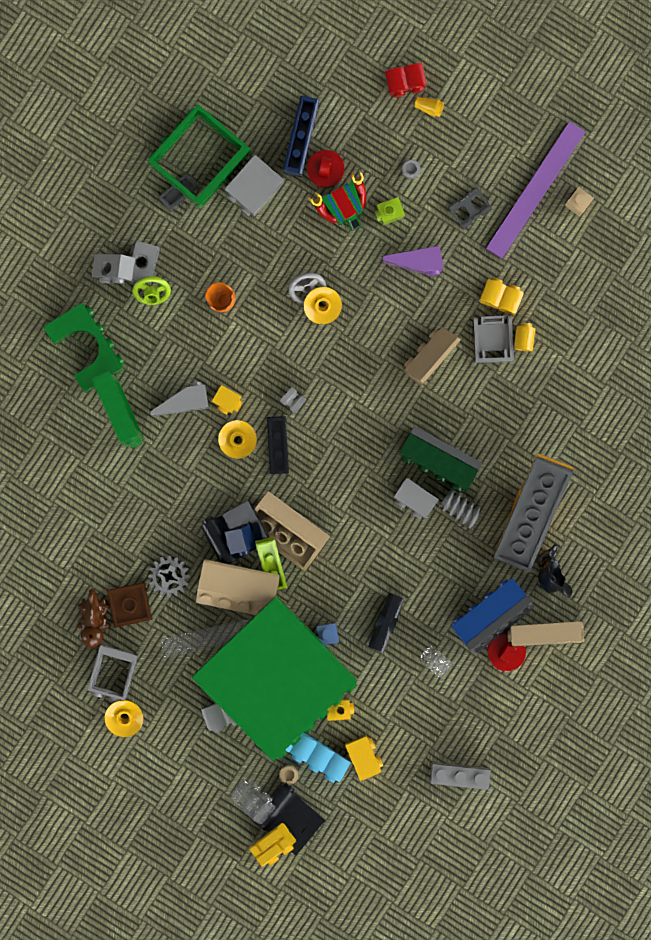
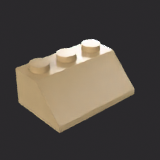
[404,327,461,386]

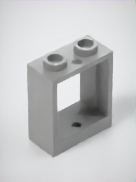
[88,645,139,702]

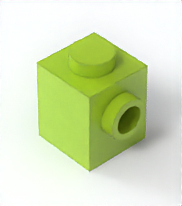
[374,197,405,225]

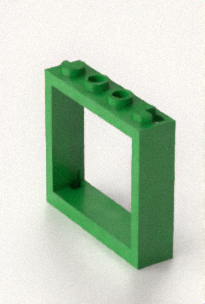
[148,104,250,209]
[91,371,145,449]

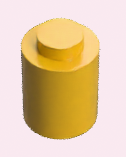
[514,323,535,352]

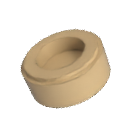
[279,765,298,785]

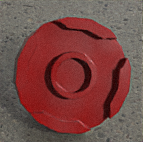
[307,150,345,189]
[488,633,526,671]

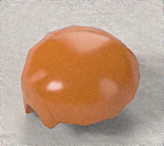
[205,282,236,313]

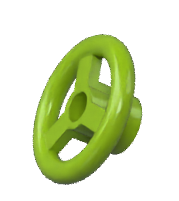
[132,276,171,305]

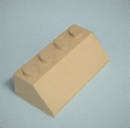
[255,491,331,571]
[196,559,280,615]

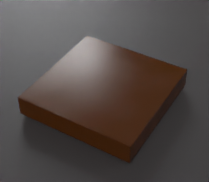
[107,582,153,628]

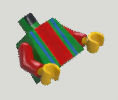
[308,170,367,231]

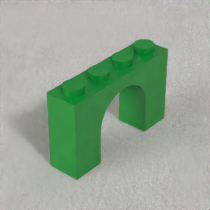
[43,303,125,393]

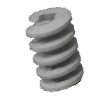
[439,489,481,529]

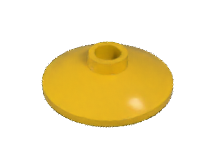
[304,287,342,324]
[218,420,257,459]
[105,700,143,737]

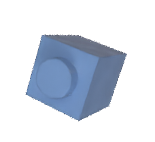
[317,622,339,645]

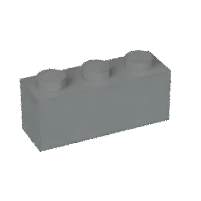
[430,762,491,790]

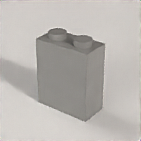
[225,155,284,217]

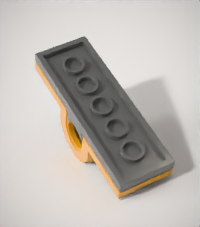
[494,453,574,572]

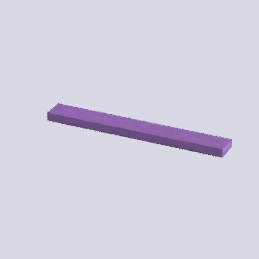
[486,122,585,259]

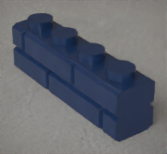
[283,96,319,178]

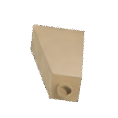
[508,622,585,646]

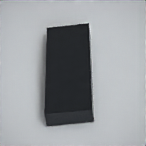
[267,416,289,475]

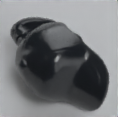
[537,544,573,598]

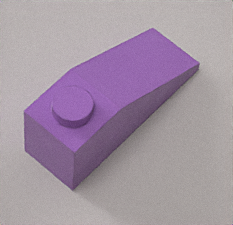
[382,246,444,276]

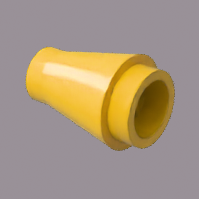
[414,97,444,118]

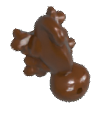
[77,589,111,648]

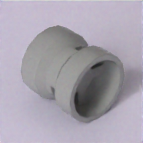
[280,387,307,413]

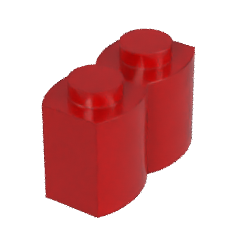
[385,63,427,98]

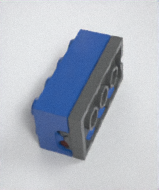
[451,578,534,656]

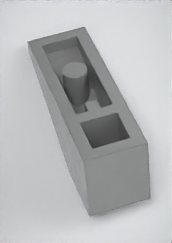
[151,382,209,416]

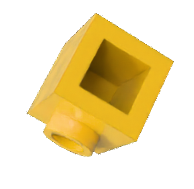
[212,385,243,415]
[327,699,354,721]

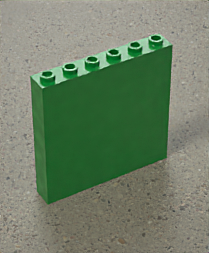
[192,595,357,761]

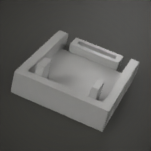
[473,316,514,363]

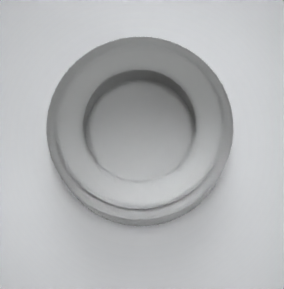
[401,159,421,179]

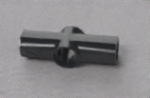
[368,593,404,653]

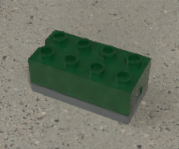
[398,426,482,493]

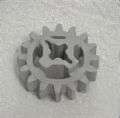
[148,556,190,597]

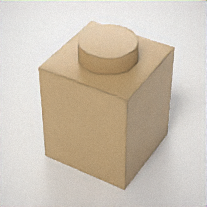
[565,187,594,217]

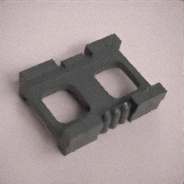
[448,187,492,230]

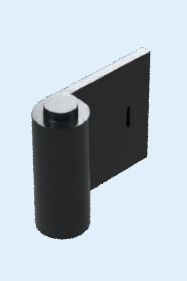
[200,500,270,564]
[251,783,325,856]

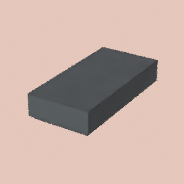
[158,172,199,212]

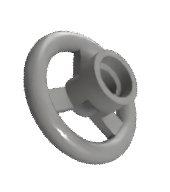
[289,272,326,303]

